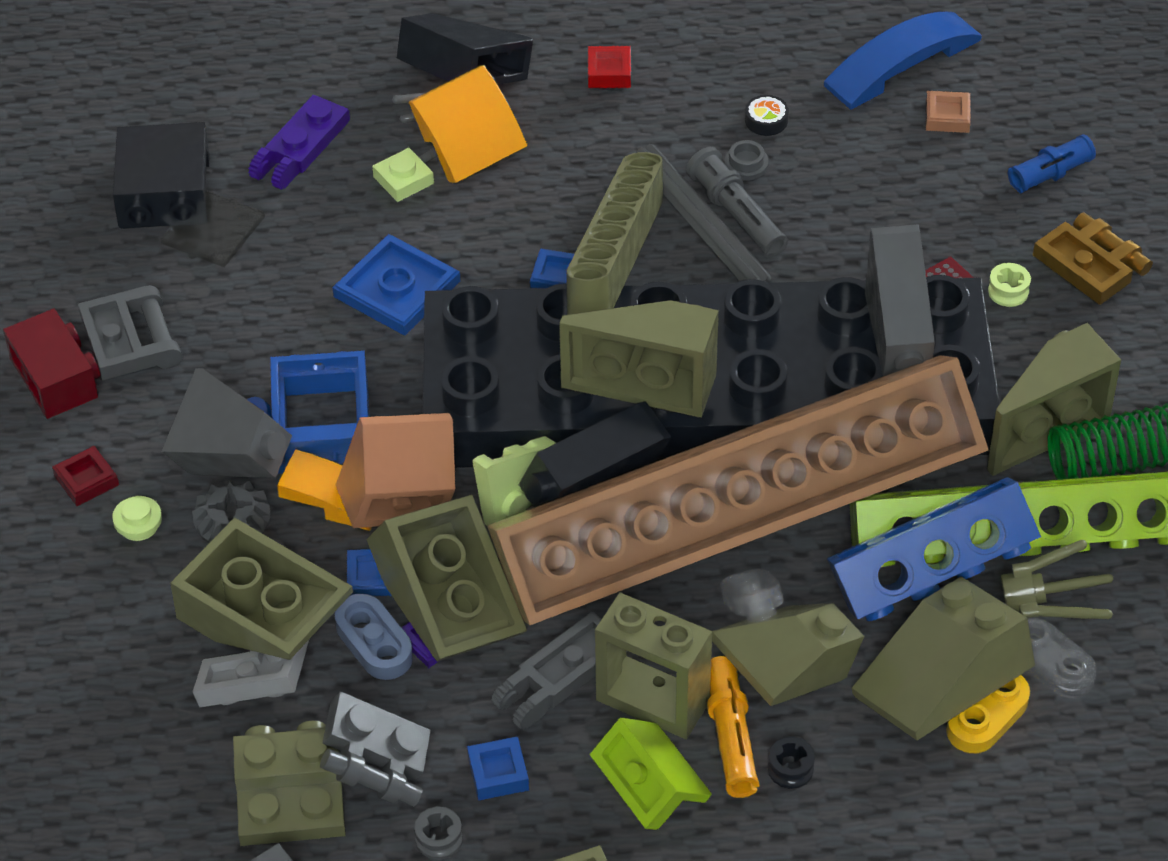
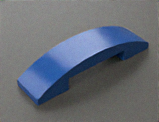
[824,12,982,110]

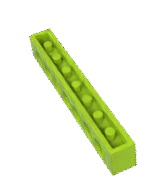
[849,472,1168,567]

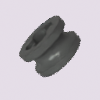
[414,806,463,860]

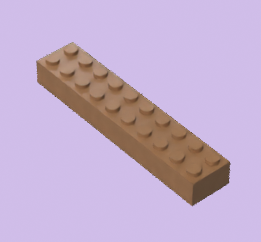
[487,355,989,625]

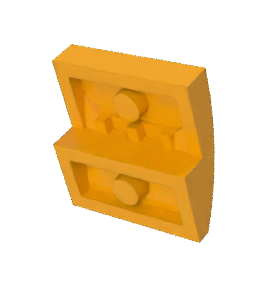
[409,66,528,183]

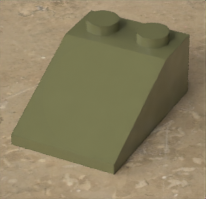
[560,300,719,418]
[987,323,1121,476]
[366,495,527,662]
[170,517,353,660]
[852,577,1035,740]

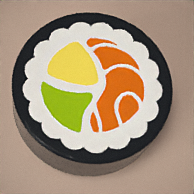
[745,95,789,136]

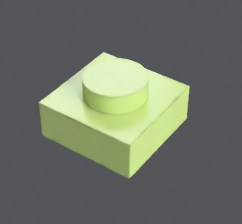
[372,148,434,202]

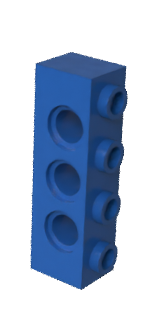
[827,477,1041,621]

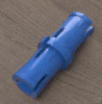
[1008,134,1096,193]

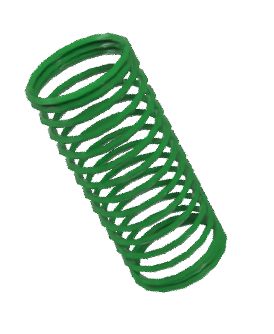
[1048,403,1168,480]

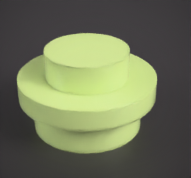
[112,496,162,541]

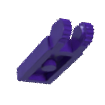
[248,95,350,190]

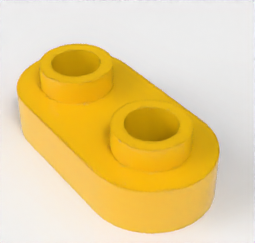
[946,675,1030,753]

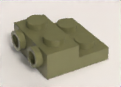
[233,721,346,846]

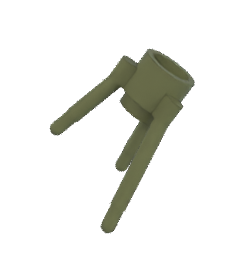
[1001,540,1113,619]

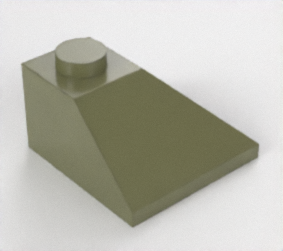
[712,603,865,706]

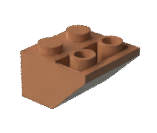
[336,413,455,528]

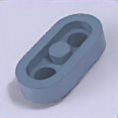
[335,594,413,680]

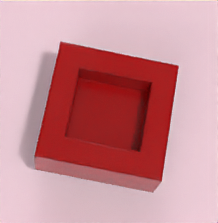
[588,46,631,88]

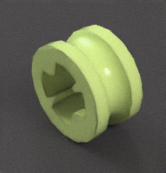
[988,263,1031,307]

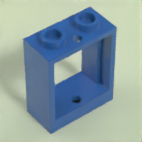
[270,351,369,474]

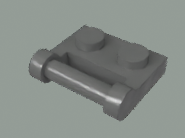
[78,285,183,380]

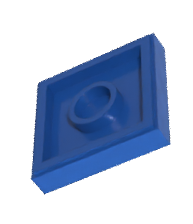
[332,234,460,336]

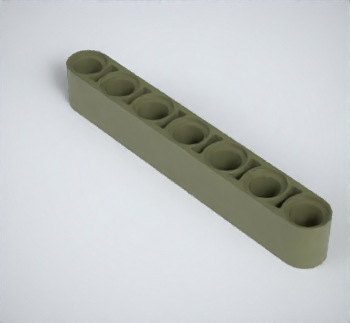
[566,152,663,315]

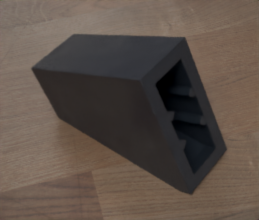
[396,13,533,85]
[518,401,671,508]

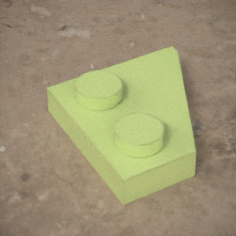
[472,436,556,525]

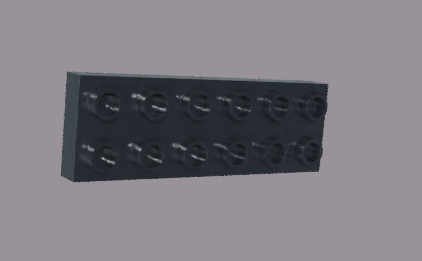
[423,275,999,468]

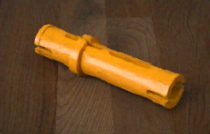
[707,656,760,798]

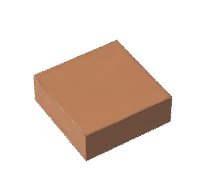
[926,91,970,133]

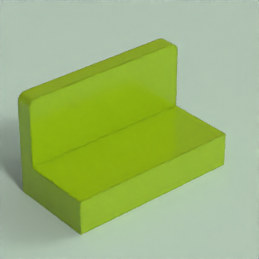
[589,717,712,830]

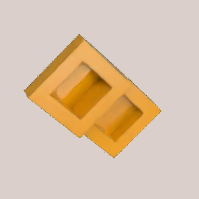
[277,449,372,531]

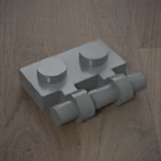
[320,691,431,807]

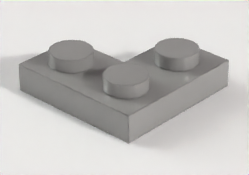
[193,640,309,708]

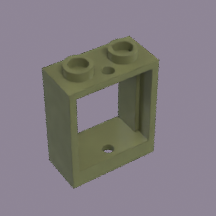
[595,592,712,740]

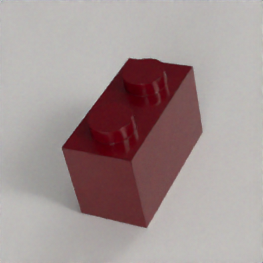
[3,308,101,419]

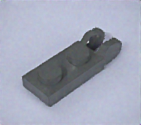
[491,612,628,730]

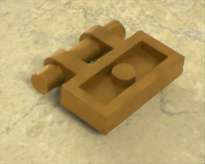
[1033,212,1153,305]

